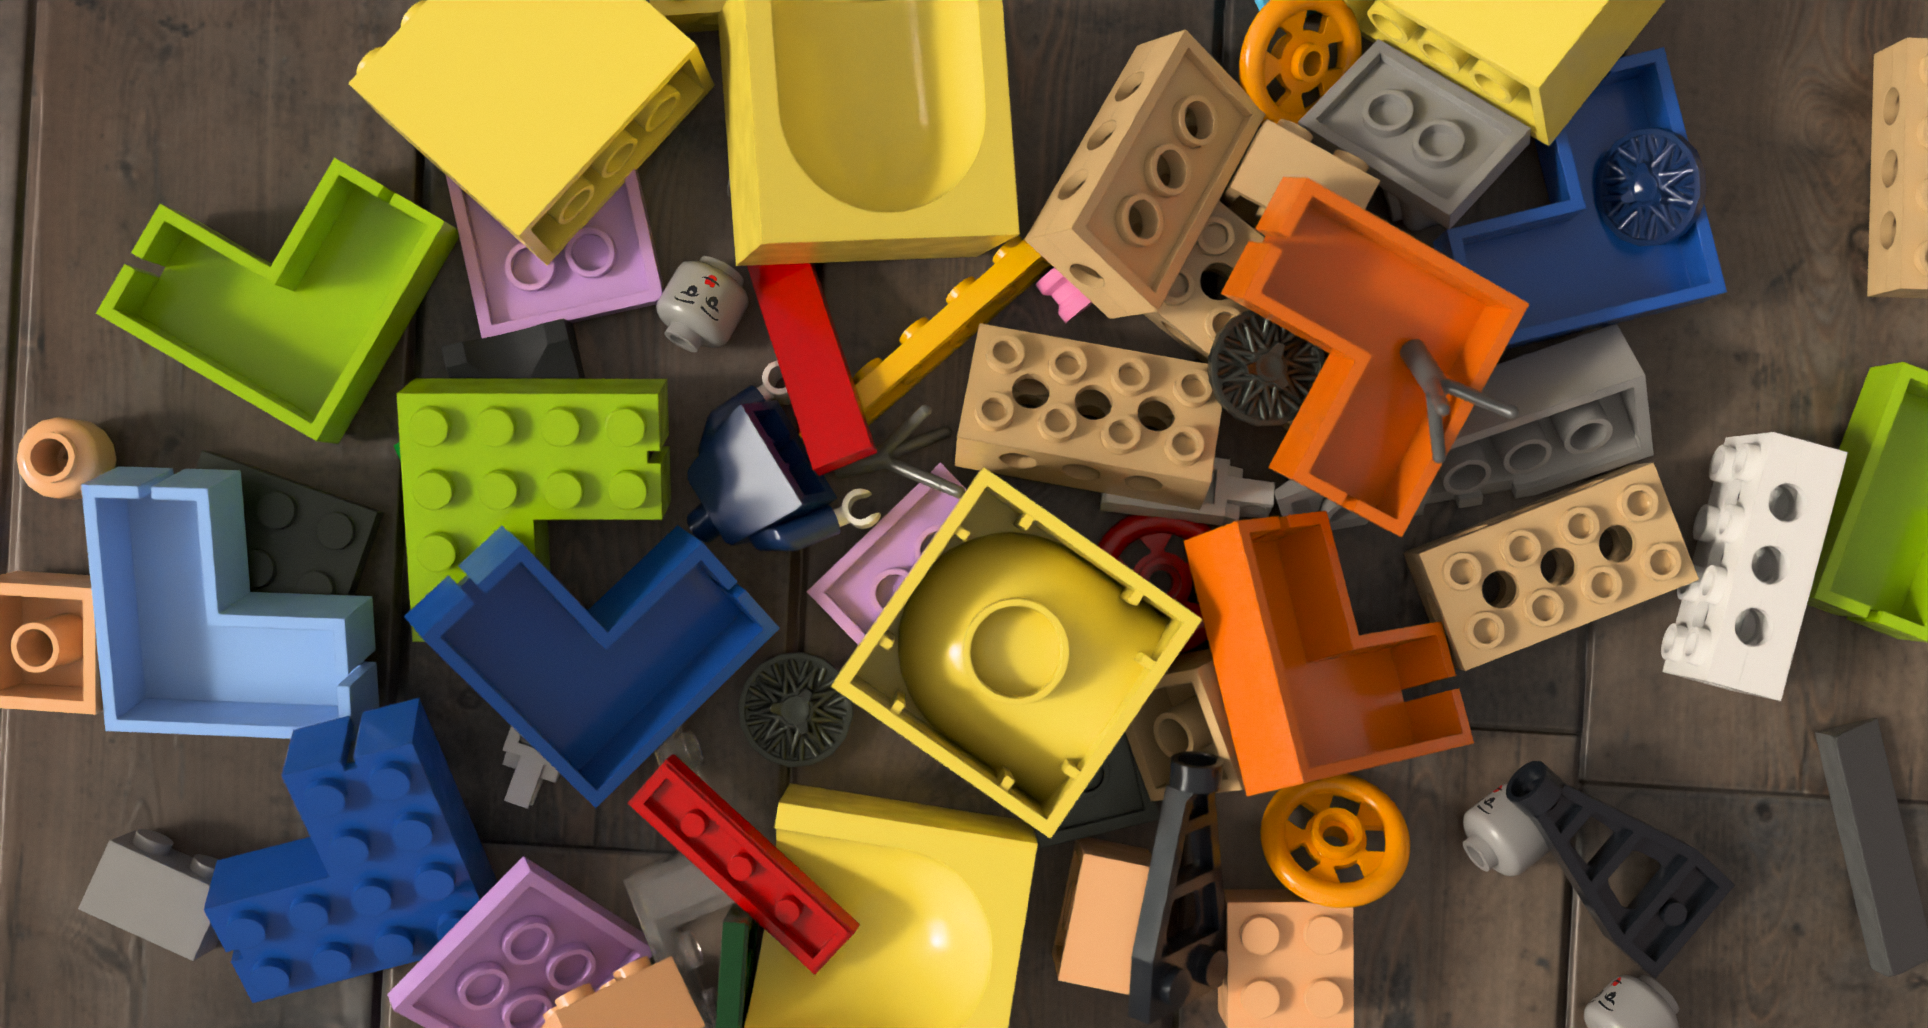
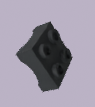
[441,318,585,379]

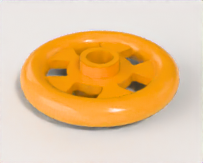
[1239,0,1362,125]
[1260,773,1410,908]

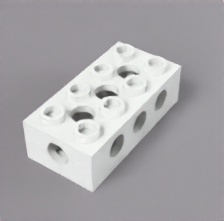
[1661,432,1848,701]

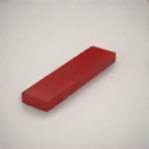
[747,263,877,476]
[627,753,860,975]

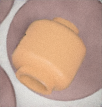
[17,417,117,499]

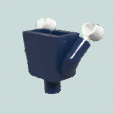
[687,361,881,551]

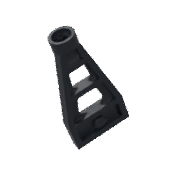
[1128,751,1228,1024]
[1506,761,1735,979]

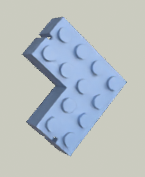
[81,466,379,741]

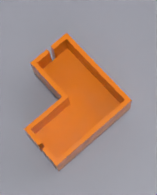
[1221,177,1529,537]
[1184,511,1474,796]

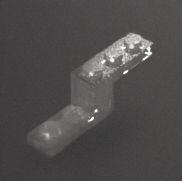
[623,726,736,1028]

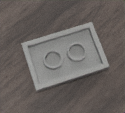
[1298,39,1531,230]

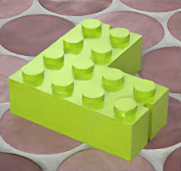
[96,157,459,444]
[1807,362,1928,643]
[397,378,671,642]

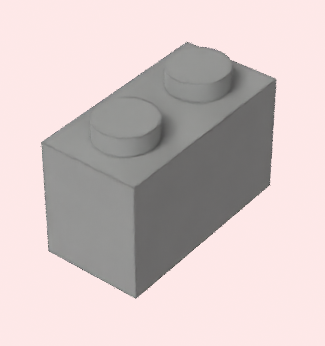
[78,829,219,961]

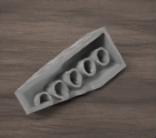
[1274,324,1654,530]

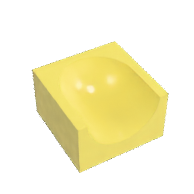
[718,0,1020,266]
[831,467,1202,839]
[744,783,1038,1028]

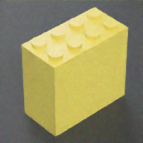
[348,0,715,266]
[1343,0,1666,146]

